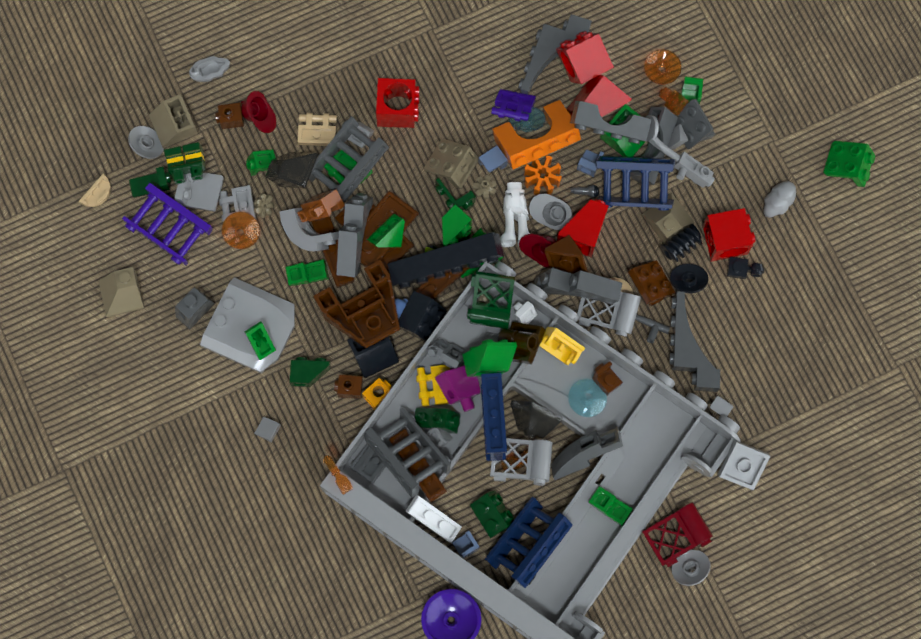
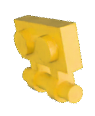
[416,365,450,407]

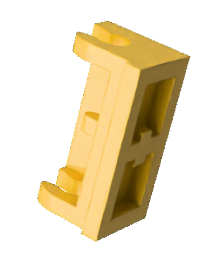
[540,327,585,365]

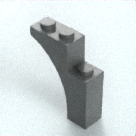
[337,193,373,277]
[534,268,622,304]

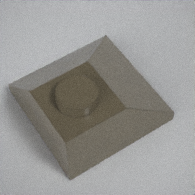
[642,193,695,244]
[99,267,144,318]

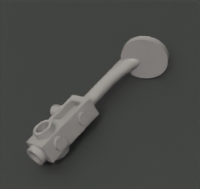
[645,115,715,188]

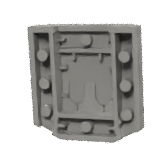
[200,277,295,374]

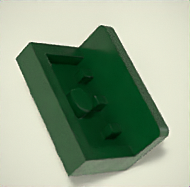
[470,490,514,539]

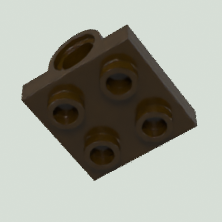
[498,322,546,365]

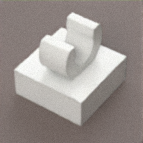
[513,301,537,324]

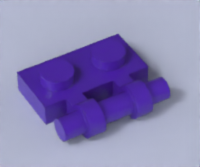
[491,89,536,122]

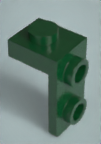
[129,167,171,198]
[434,177,476,211]
[414,408,460,434]

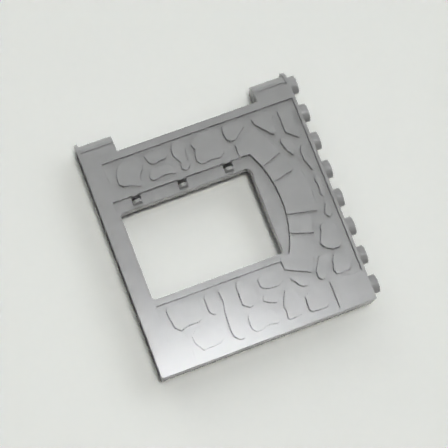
[320,261,741,639]

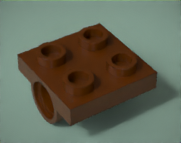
[628,260,676,306]

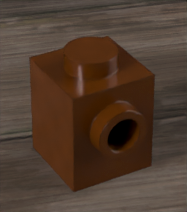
[215,103,244,129]
[334,375,363,399]

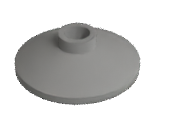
[128,126,164,159]
[672,550,711,586]

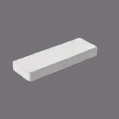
[405,495,462,543]

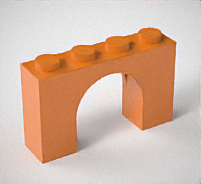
[492,100,581,169]

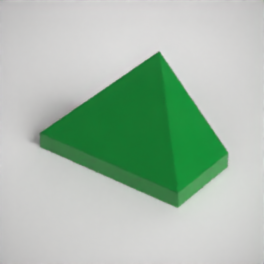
[367,214,405,247]
[245,321,276,360]

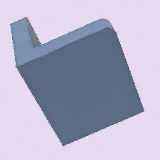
[478,146,508,173]
[577,150,604,177]
[452,530,479,559]

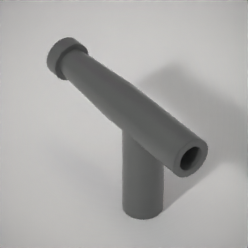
[635,315,670,343]

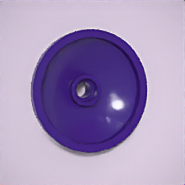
[421,589,481,639]

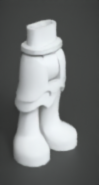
[500,182,530,247]

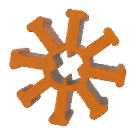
[524,155,562,196]

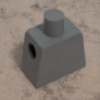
[175,287,215,330]

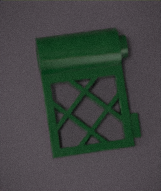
[467,271,515,329]

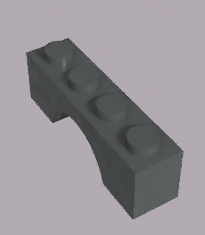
[570,101,652,144]
[630,107,678,185]

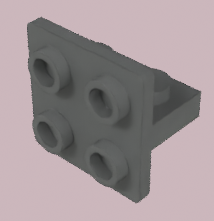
[675,99,716,149]

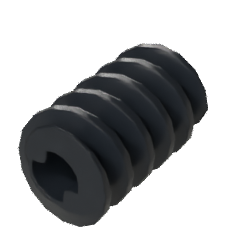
[660,223,703,263]

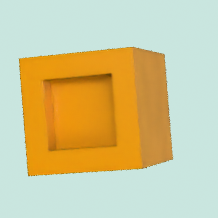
[362,378,392,410]

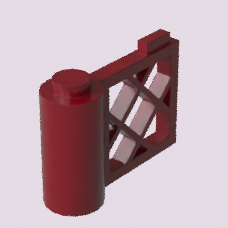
[642,502,713,567]

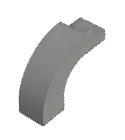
[279,208,339,251]

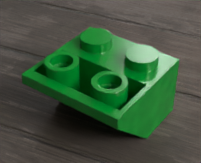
[600,104,645,157]
[442,204,472,247]
[462,339,517,377]

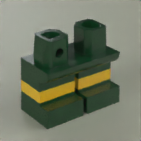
[164,142,206,184]

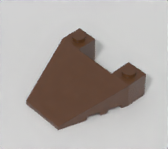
[313,260,400,348]

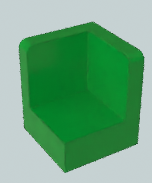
[680,77,703,105]

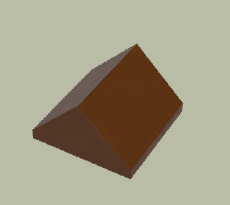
[545,235,588,274]

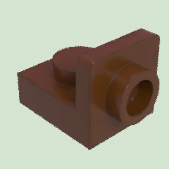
[592,361,623,396]

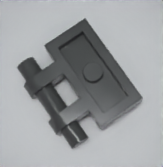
[427,339,468,368]

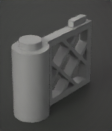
[577,292,641,337]
[490,438,553,486]

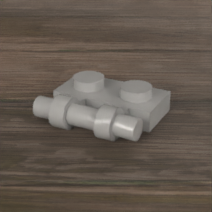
[219,185,257,229]

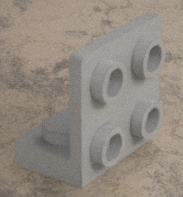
[174,172,224,212]

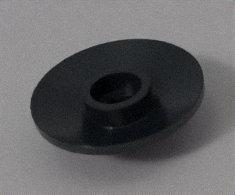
[670,264,709,293]

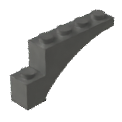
[518,14,592,95]
[669,291,720,392]

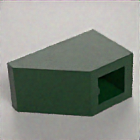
[289,357,331,387]

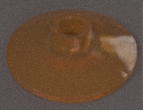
[644,49,681,85]
[222,212,260,249]

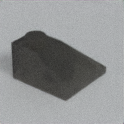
[265,152,318,188]
[510,400,563,440]

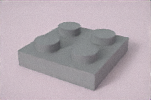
[717,440,770,490]

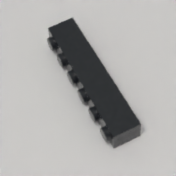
[388,232,504,289]

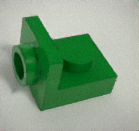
[246,149,278,176]

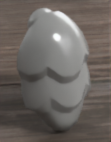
[189,56,230,82]
[764,181,796,218]

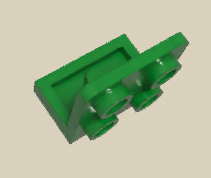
[823,141,875,187]

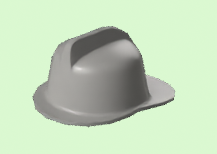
[529,193,573,230]

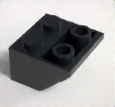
[399,291,447,342]
[347,336,399,379]

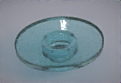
[508,107,546,132]
[568,379,607,417]

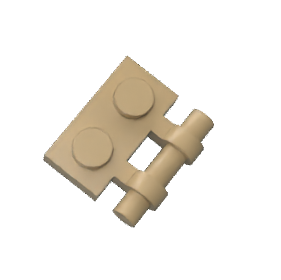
[298,113,337,146]

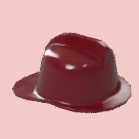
[241,91,277,133]
[519,234,557,268]

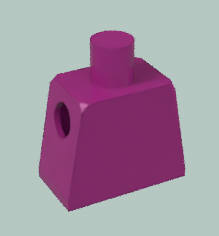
[435,366,481,412]

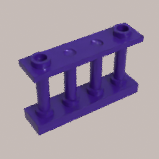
[122,183,213,266]

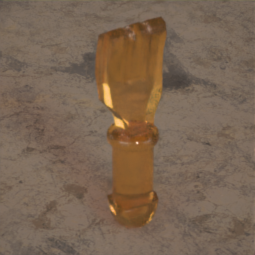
[323,455,353,495]

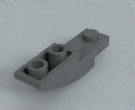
[551,428,623,480]

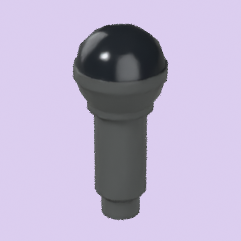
[571,185,600,198]

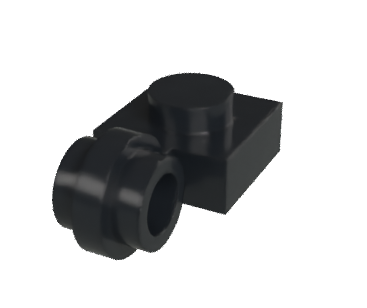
[727,257,765,279]

